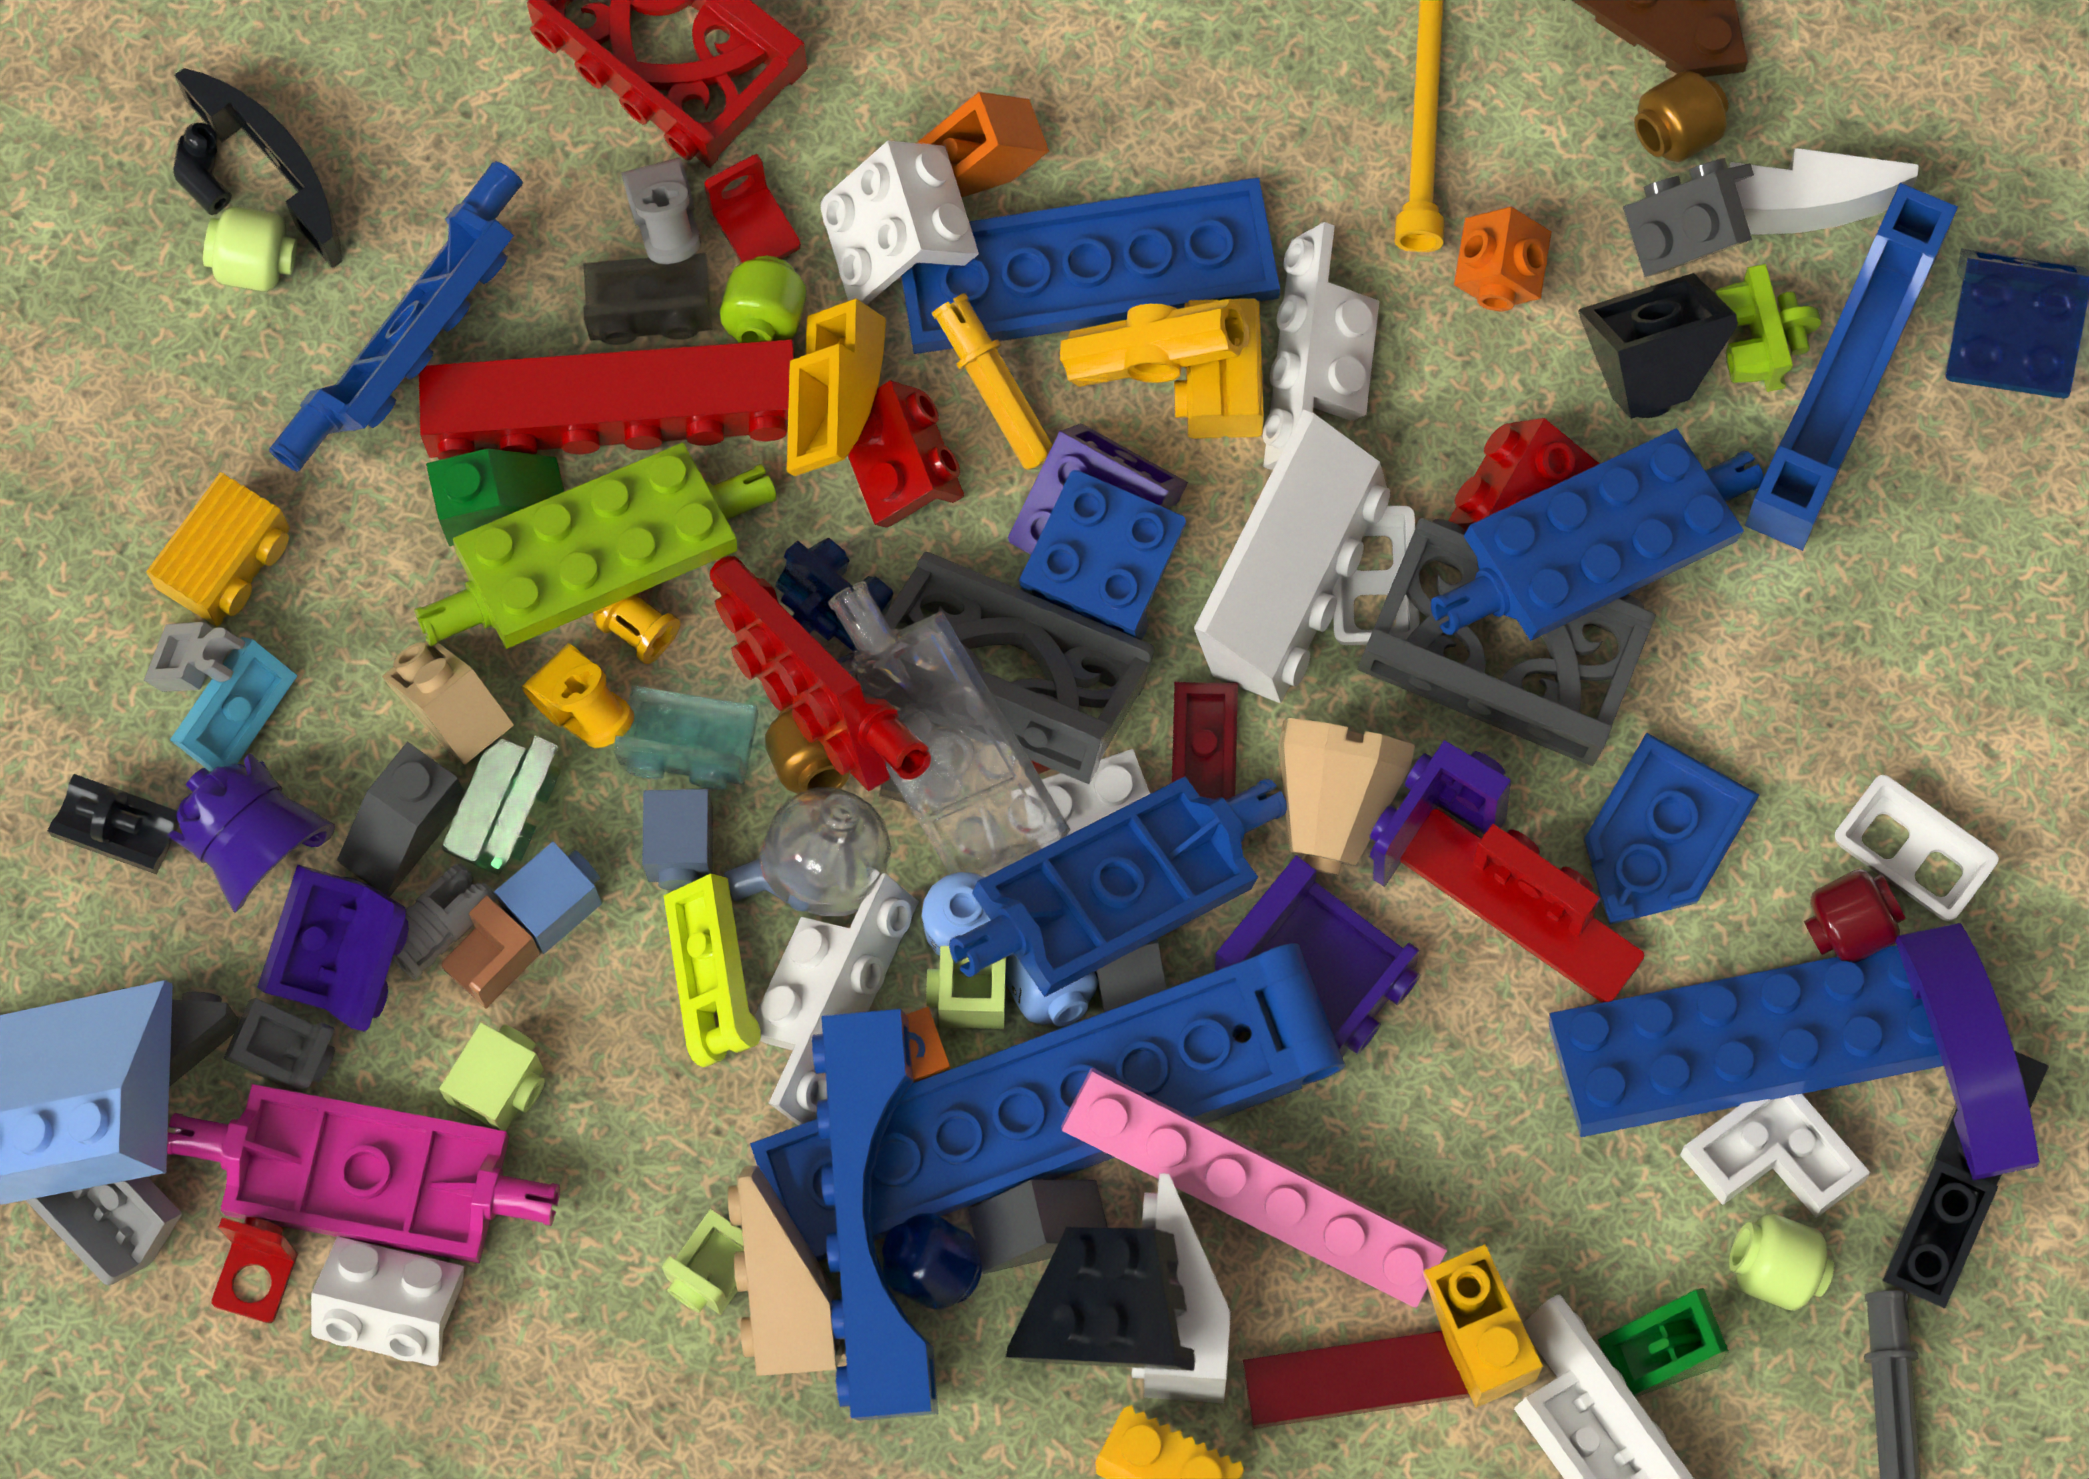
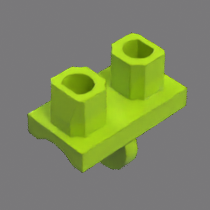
[1714,264,1821,392]

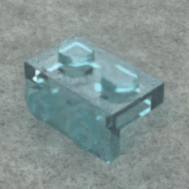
[613,686,759,790]

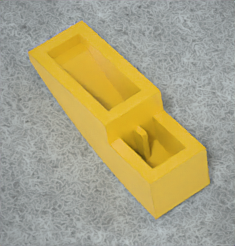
[787,298,886,476]

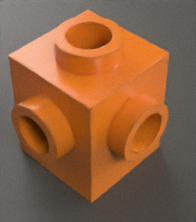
[1454,206,1552,311]

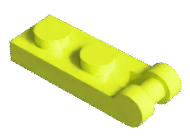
[663,873,761,1067]

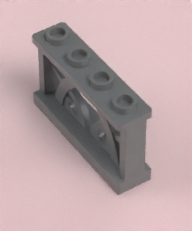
[1357,518,1656,766]
[856,552,1155,784]

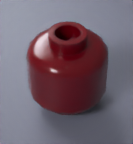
[1804,869,1906,964]

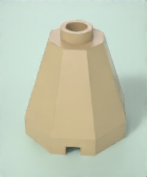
[1278,718,1415,876]

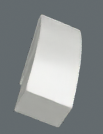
[1729,148,1919,235]

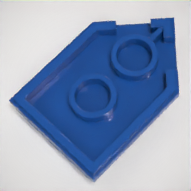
[1584,733,1759,925]

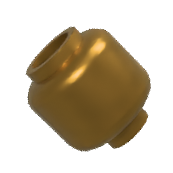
[1634,71,1729,162]
[765,708,850,798]

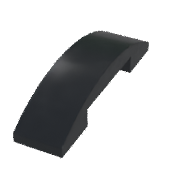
[174,68,342,269]

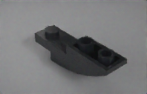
[1882,1051,2049,1309]

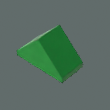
[1598,1288,1729,1397]

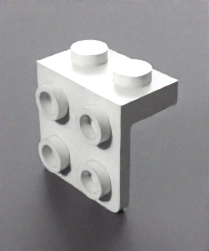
[821,141,979,305]

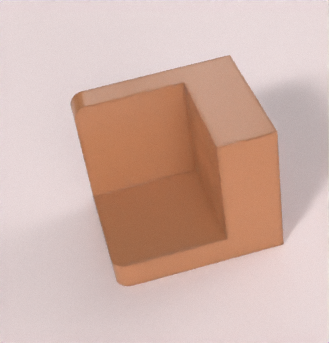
[442,895,540,1009]

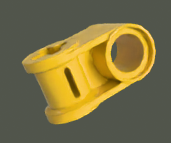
[521,643,634,748]

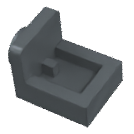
[223,998,335,1091]

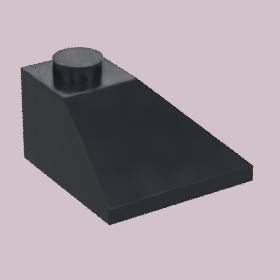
[1578,273,1738,419]

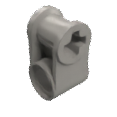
[621,157,701,264]

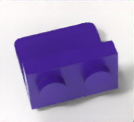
[1369,740,1511,887]
[257,864,409,1032]

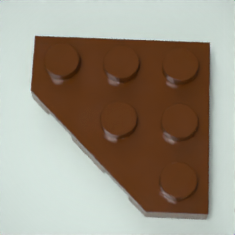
[1563,0,1748,77]

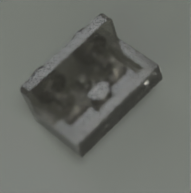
[583,253,713,345]

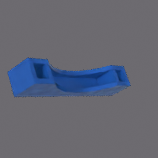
[1745,183,1958,551]
[812,1009,938,1421]

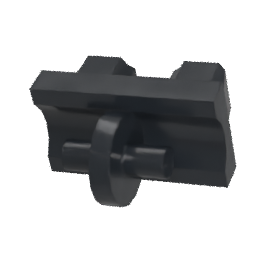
[47,774,180,875]

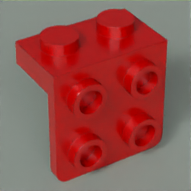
[1448,418,1600,531]

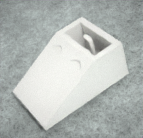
[1132,1173,1231,1403]

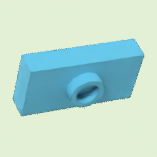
[170,637,298,772]

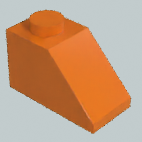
[917,92,1049,198]

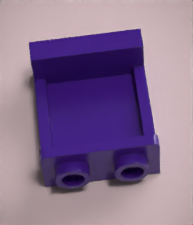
[1215,855,1421,1057]

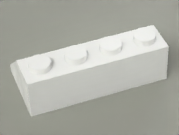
[1194,409,1390,703]

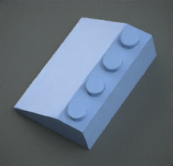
[0,980,173,1205]

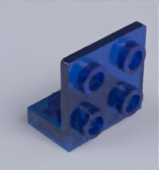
[1945,248,2089,399]

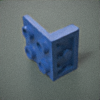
[1019,470,1186,640]

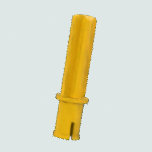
[932,293,1053,470]

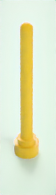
[1394,0,1445,252]

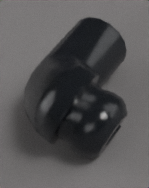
[173,122,232,215]

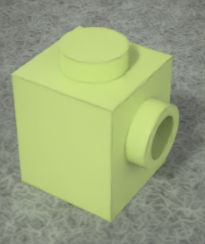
[926,946,1006,1029]
[439,1022,545,1131]

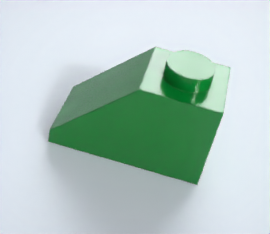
[426,448,565,546]

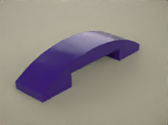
[1896,923,2040,1180]

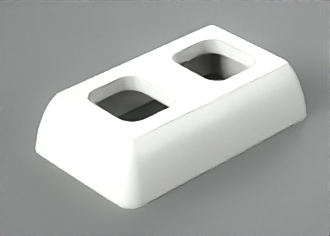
[1332,506,1420,645]
[1835,775,1999,921]

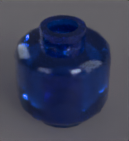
[882,1212,982,1310]

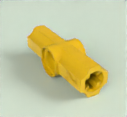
[1060,299,1249,387]

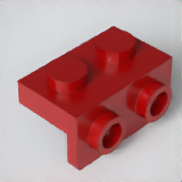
[848,380,964,528]

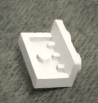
[311,1236,464,1366]

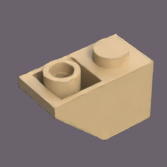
[382,641,514,765]

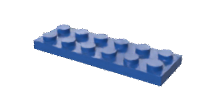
[901,177,1280,354]
[1549,945,1943,1137]

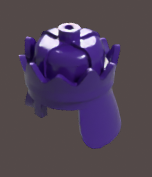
[168,753,335,913]

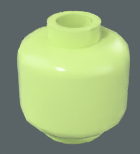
[203,206,297,292]
[1729,1214,1834,1311]

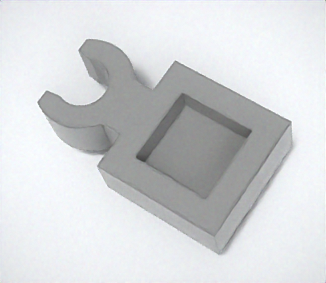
[144,622,245,692]

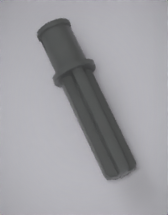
[1864,1290,1921,1479]

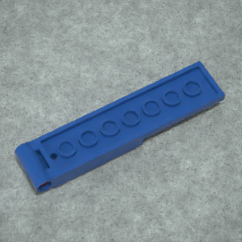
[750,943,1345,1262]

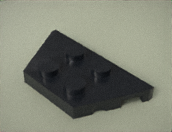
[1006,1227,1196,1371]

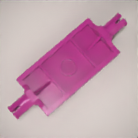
[167,1084,560,1264]

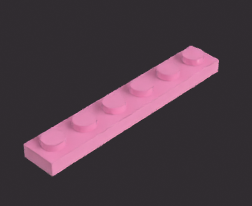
[1061,1067,1447,1309]

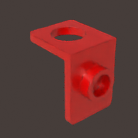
[704,154,801,263]
[211,1216,298,1324]

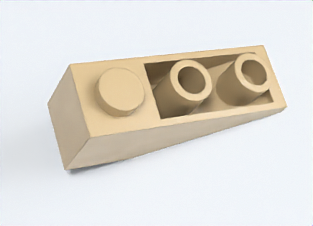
[728,1165,843,1376]

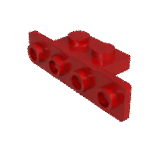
[1400,809,1644,1003]

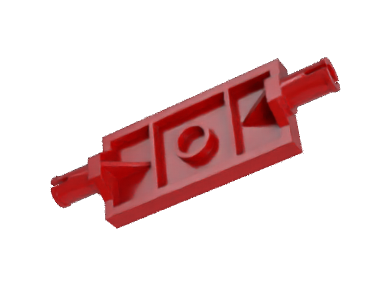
[709,556,931,792]

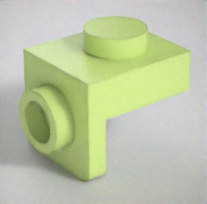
[662,1209,744,1315]

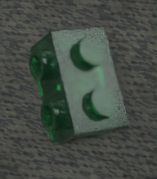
[442,736,561,876]

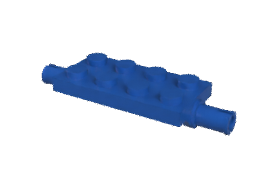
[269,161,523,472]
[1430,428,1764,641]
[949,776,1287,997]

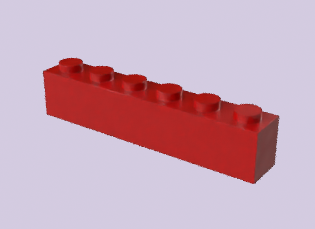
[419,339,796,460]

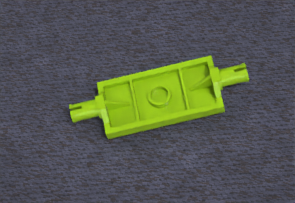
[414,442,777,649]

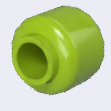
[720,256,806,343]

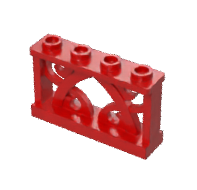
[526,0,808,168]

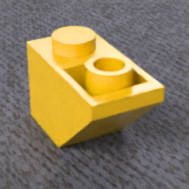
[1423,1244,1543,1408]

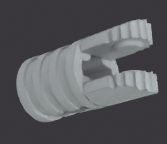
[392,863,497,980]

